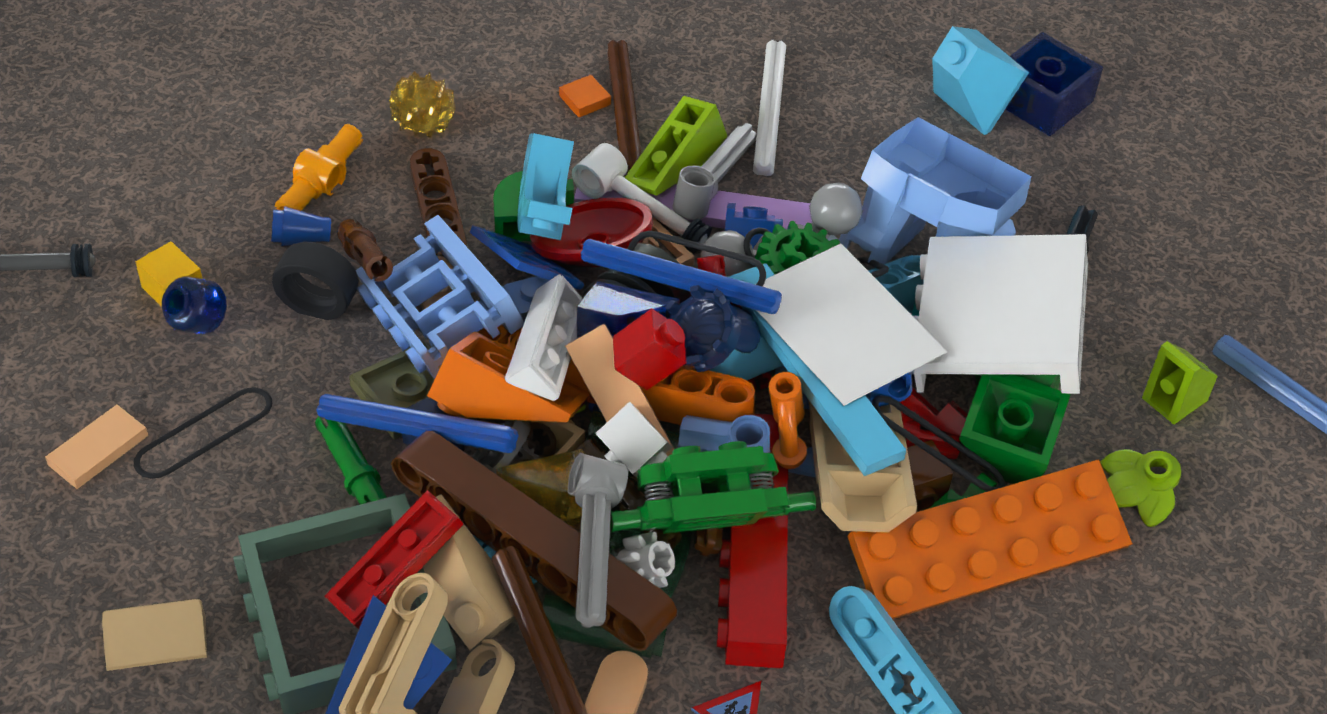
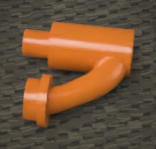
[769,372,807,469]

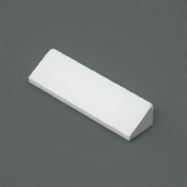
[505,274,587,401]

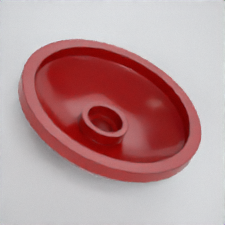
[530,198,653,267]

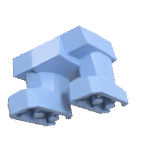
[839,117,1032,264]

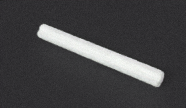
[753,40,786,176]

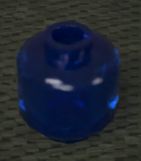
[161,276,227,334]

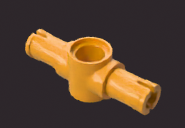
[275,124,363,211]

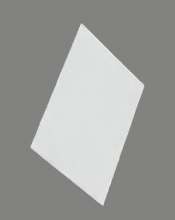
[755,244,948,406]

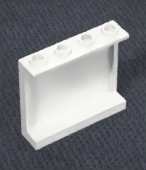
[911,234,1088,394]

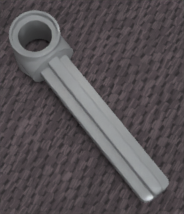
[672,123,757,220]
[568,453,628,628]

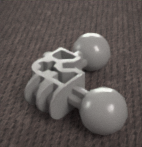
[701,182,863,277]

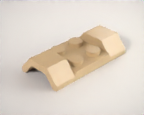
[808,399,917,533]

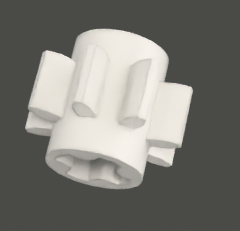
[616,532,675,588]

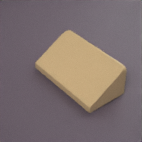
[102,599,207,671]

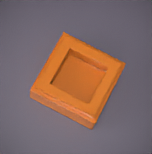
[559,75,611,118]

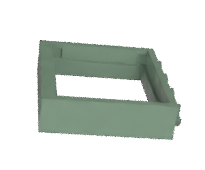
[233,493,457,714]

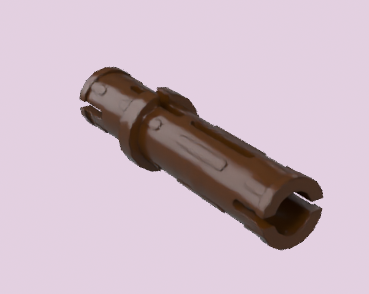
[337,219,393,282]

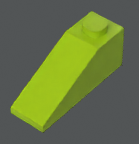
[625,96,727,196]

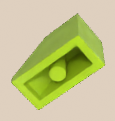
[1142,341,1218,425]

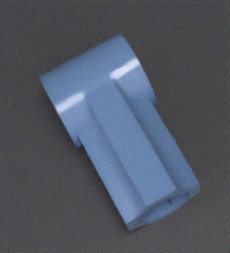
[678,415,770,453]

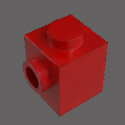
[613,308,687,390]

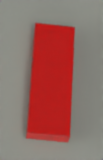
[324,490,464,629]

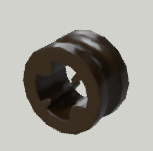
[522,422,556,463]

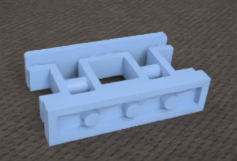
[356,215,524,379]

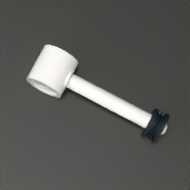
[572,143,712,254]

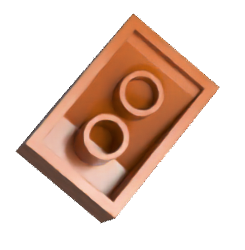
[427,331,591,423]

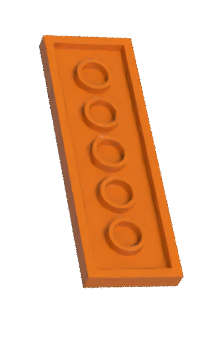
[847,459,1133,619]

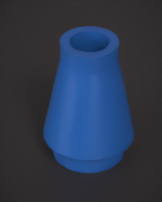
[271,206,331,247]

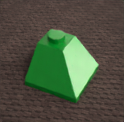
[959,374,1071,484]

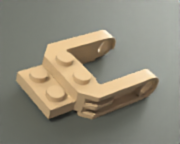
[339,573,515,714]

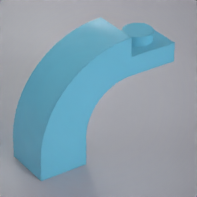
[517,133,574,240]

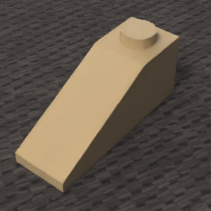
[423,495,516,650]

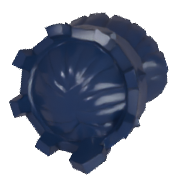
[665,285,760,372]

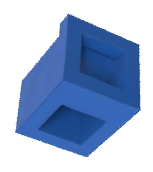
[725,203,783,249]

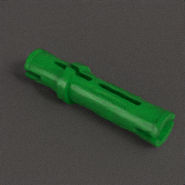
[315,416,387,505]

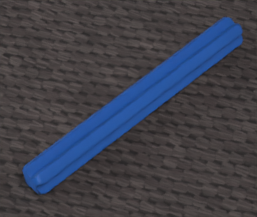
[581,239,782,314]
[316,394,519,453]

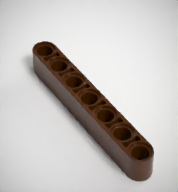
[391,430,677,651]

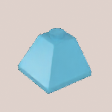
[932,26,1029,135]

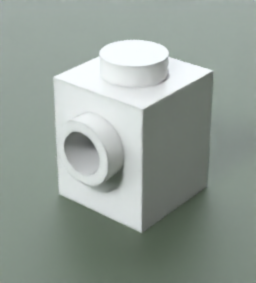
[595,402,672,478]

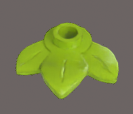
[1100,449,1181,527]

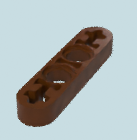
[410,148,467,257]

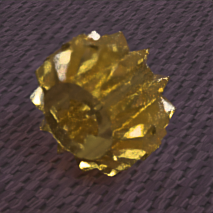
[389,71,456,138]

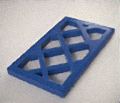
[469,225,584,290]

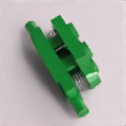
[610,441,816,534]

